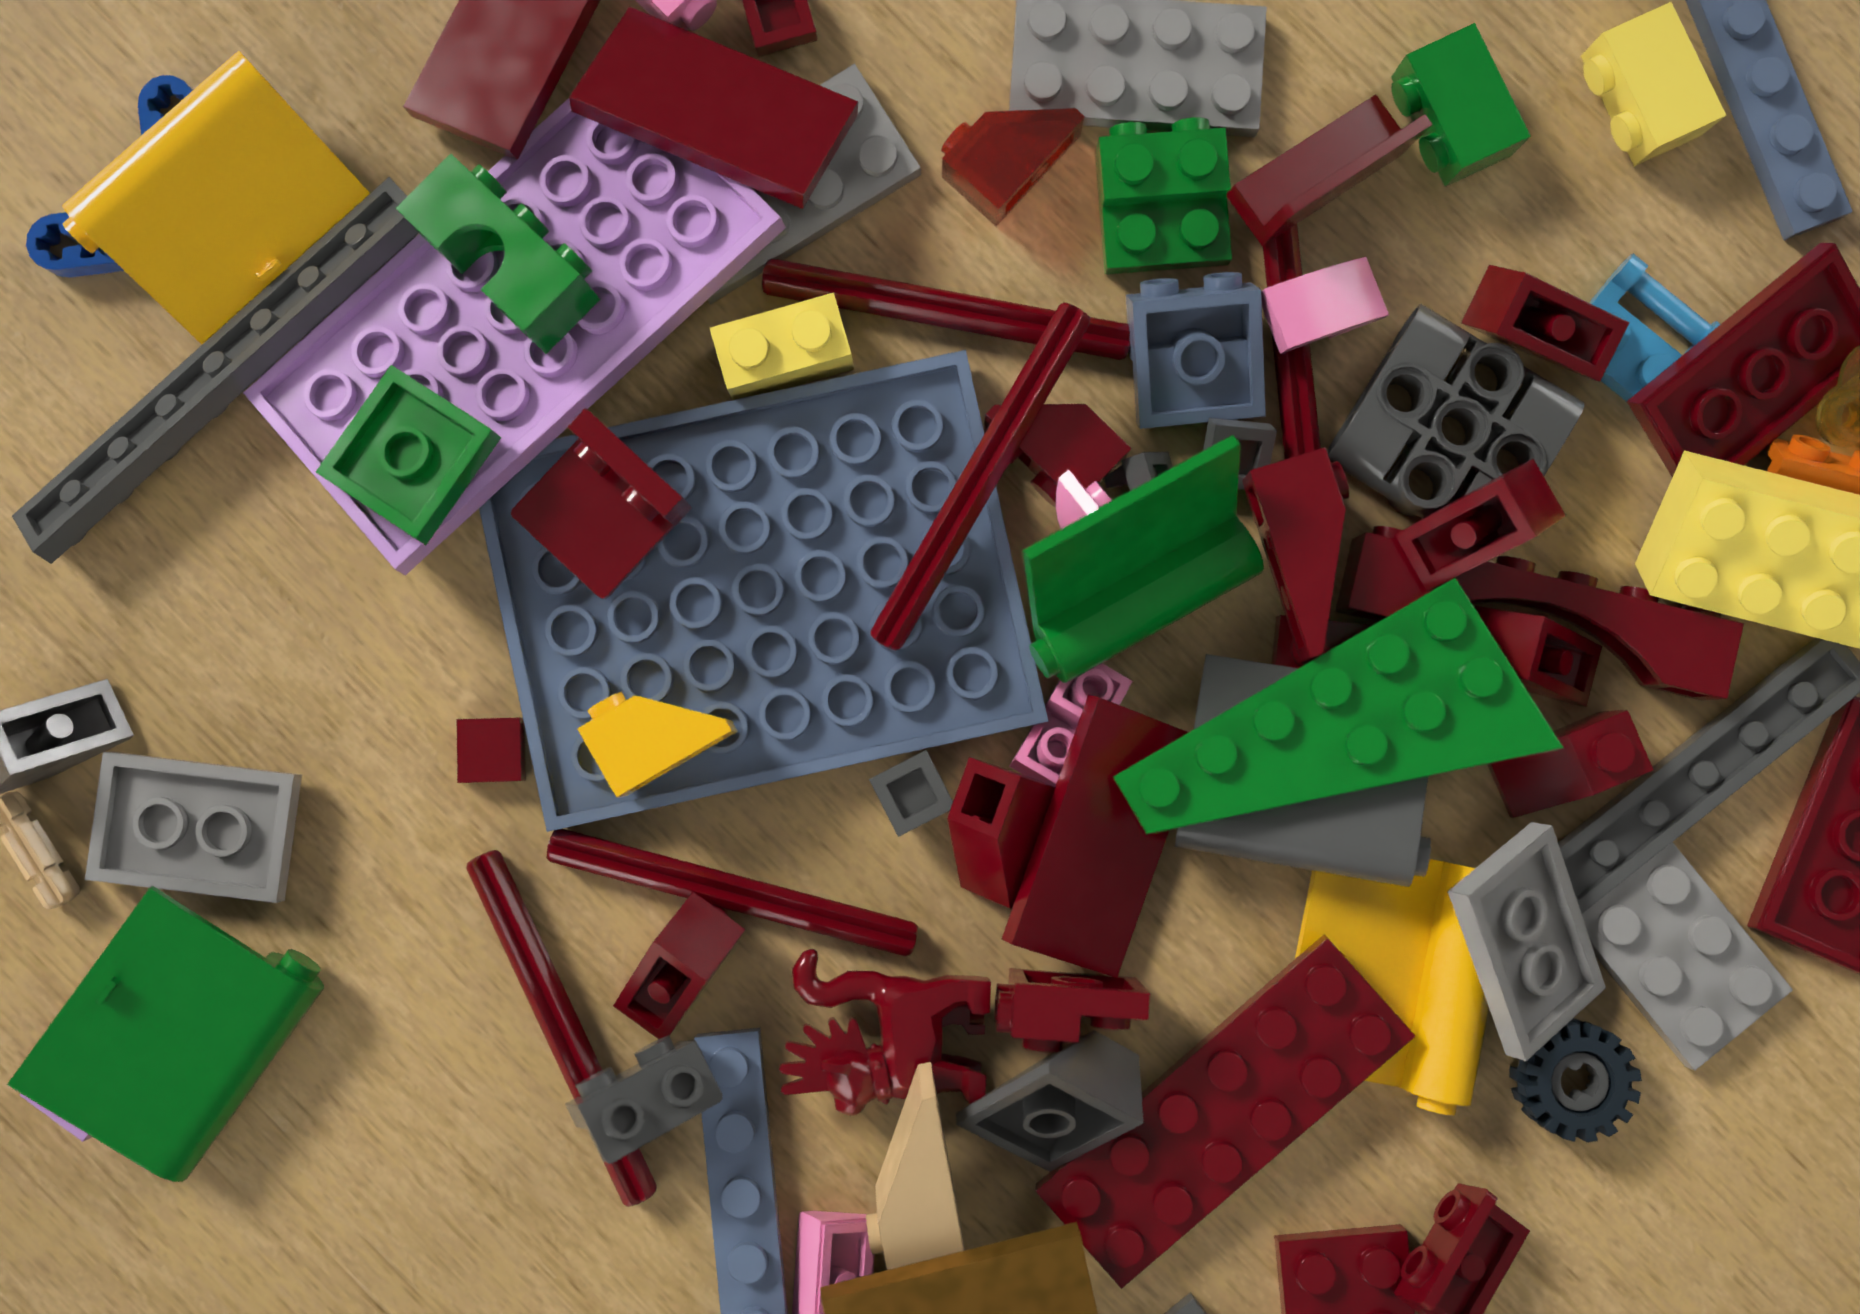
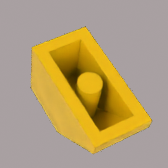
[577,692,738,798]

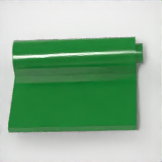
[1023,435,1264,683]
[7,886,324,1182]

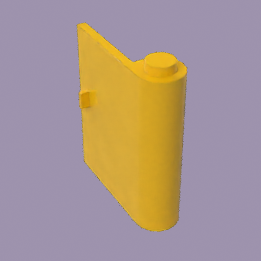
[62,51,370,345]
[1295,859,1489,1116]

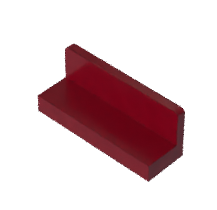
[1226,94,1433,246]

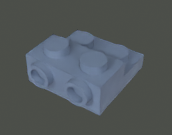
[1126,272,1266,429]

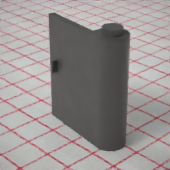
[1175,654,1431,887]

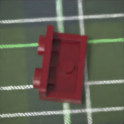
[1393,1183,1530,1314]

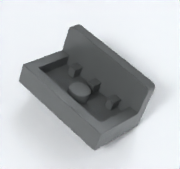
[565,1035,723,1164]

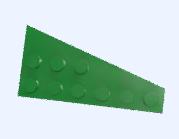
[1113,578,1563,835]

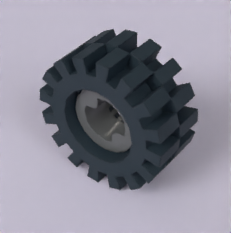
[1509,1018,1642,1143]

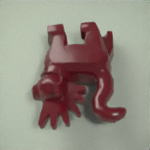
[779,949,991,1116]

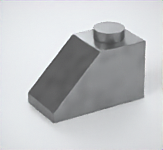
[0,679,134,794]

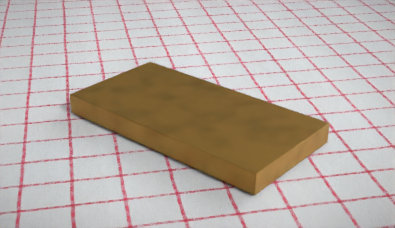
[820,1222,1098,1314]

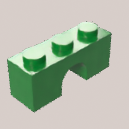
[395,153,601,354]

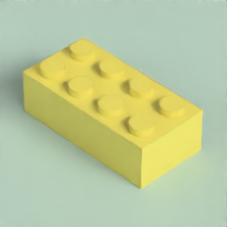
[1635,451,1860,649]

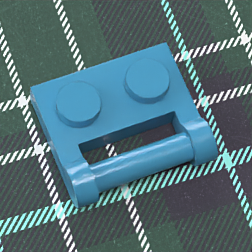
[1589,253,1720,402]

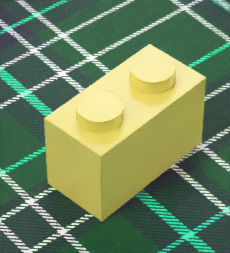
[1581,2,1727,166]
[710,292,854,400]

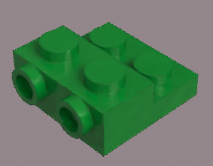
[1095,117,1232,275]

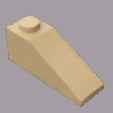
[866,1062,964,1270]

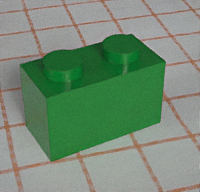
[1391,23,1531,187]

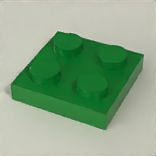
[315,365,501,545]

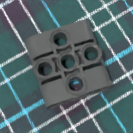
[1327,304,1585,519]

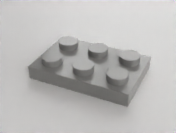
[85,752,302,903]
[1448,822,1606,1061]
[1582,842,1793,1071]

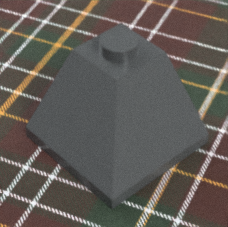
[956,1030,1144,1172]

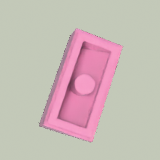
[792,1211,875,1314]

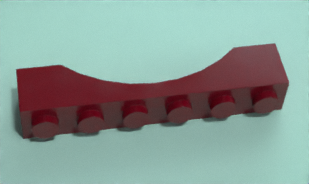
[1335,526,1744,701]

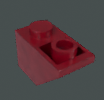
[984,404,1132,507]
[947,757,1055,909]

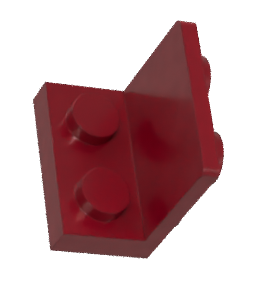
[511,408,692,599]

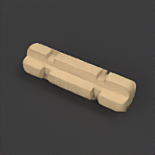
[0,791,80,910]

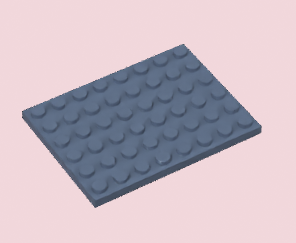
[479,350,1049,832]

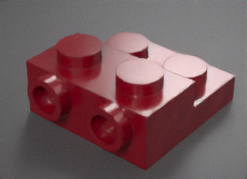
[994,968,1150,1052]

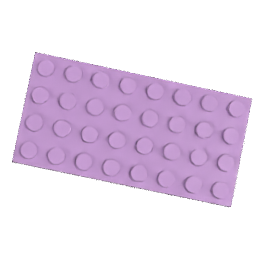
[243,98,786,575]

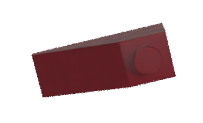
[1242,447,1349,663]

